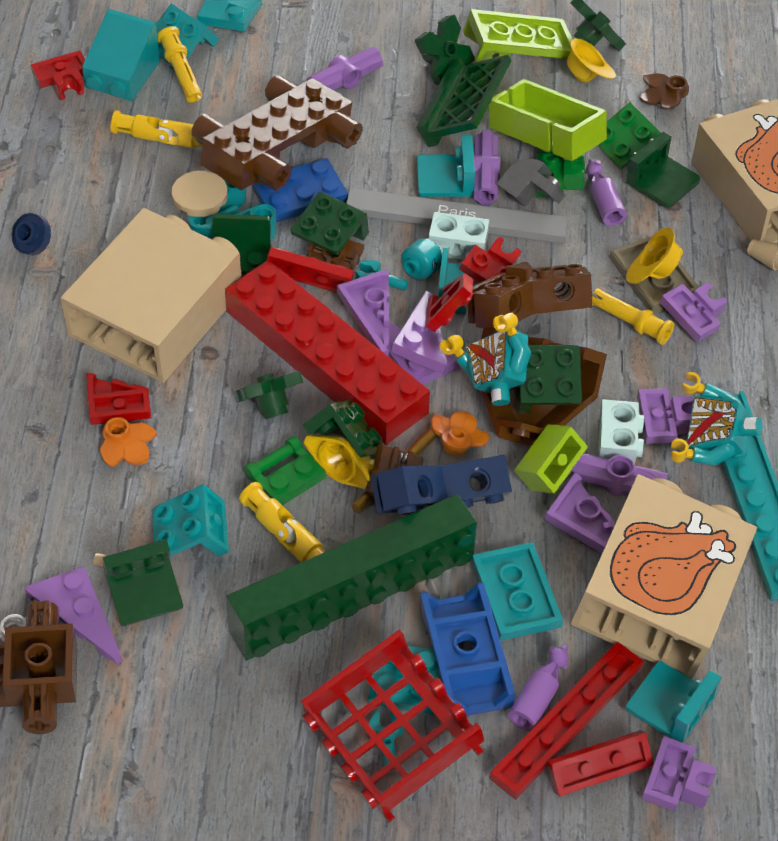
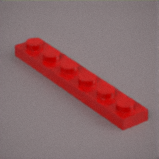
[489,641,644,800]

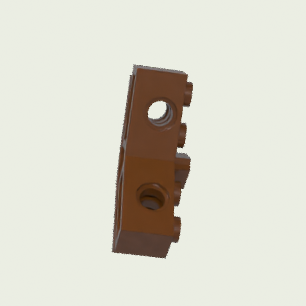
[468,262,592,329]

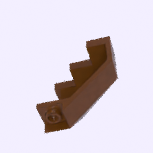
[481,328,607,445]

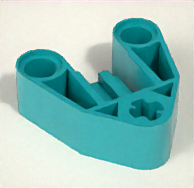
[188,179,277,240]

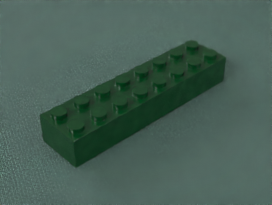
[226,494,477,661]

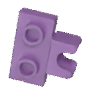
[659,283,727,343]
[637,388,694,444]
[642,736,717,811]

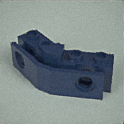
[371,455,512,515]

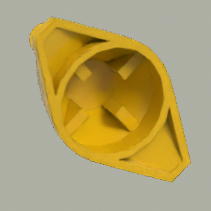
[303,434,374,489]

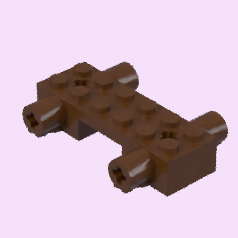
[192,75,363,191]
[0,600,77,734]

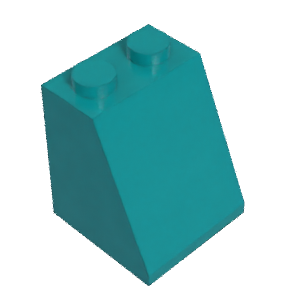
[82,9,160,101]

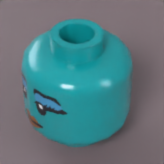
[401,238,442,280]

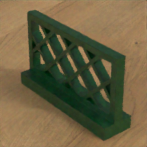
[416,55,512,147]

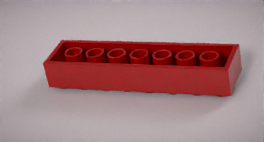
[225,260,430,445]

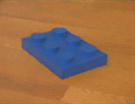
[252,158,348,222]

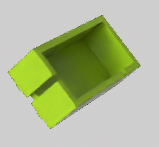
[489,79,607,161]

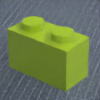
[514,424,588,494]

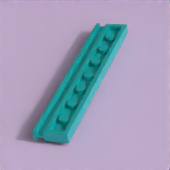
[722,391,778,601]

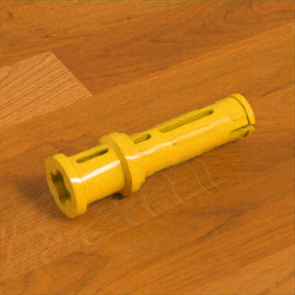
[157,26,203,103]
[592,288,675,345]

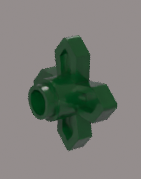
[570,0,626,51]
[415,15,475,85]
[234,371,303,419]

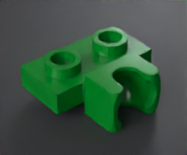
[536,151,586,198]

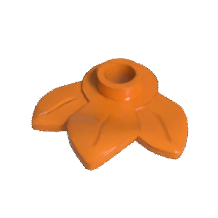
[431,411,489,456]
[100,417,157,467]

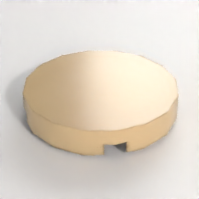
[172,171,228,217]

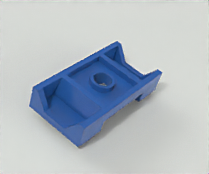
[419,582,515,716]

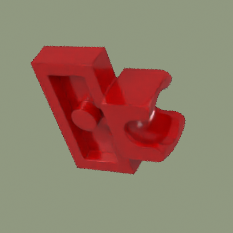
[31,50,85,100]
[459,237,521,283]

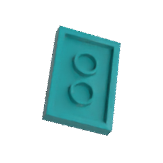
[472,542,563,641]

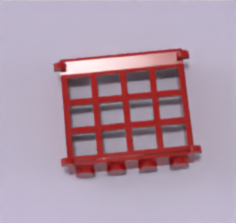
[301,629,485,823]

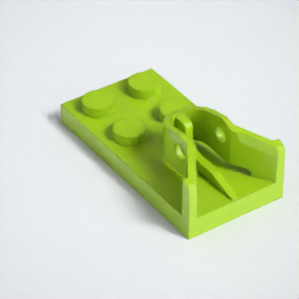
[463,9,572,63]

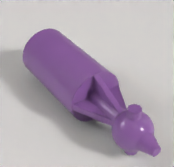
[586,159,627,226]
[508,644,569,731]

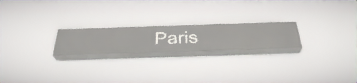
[347,188,568,244]

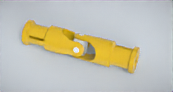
[110,110,202,149]
[239,482,325,562]

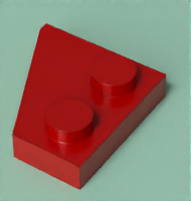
[425,273,473,333]
[86,373,152,425]

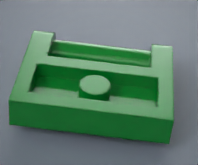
[243,436,326,505]

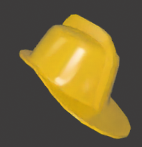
[567,38,616,83]
[626,227,683,284]

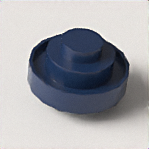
[11,213,51,256]

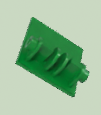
[598,102,661,169]

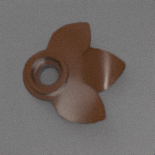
[639,73,689,109]

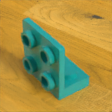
[156,3,220,65]
[417,135,475,197]
[152,484,229,557]
[625,661,722,743]

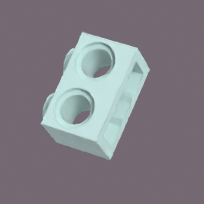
[429,212,489,260]
[598,399,644,465]

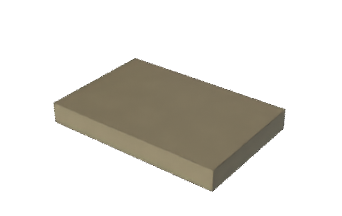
[609,236,699,314]

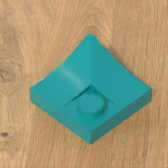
[196,0,263,32]

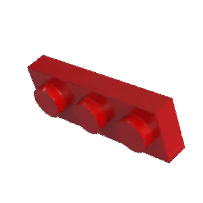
[268,247,354,293]
[547,730,654,797]

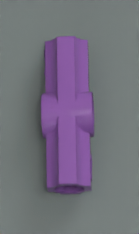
[307,46,383,90]
[474,130,500,205]
[571,453,668,496]

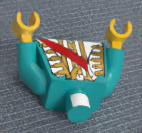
[440,313,531,406]
[671,372,763,466]

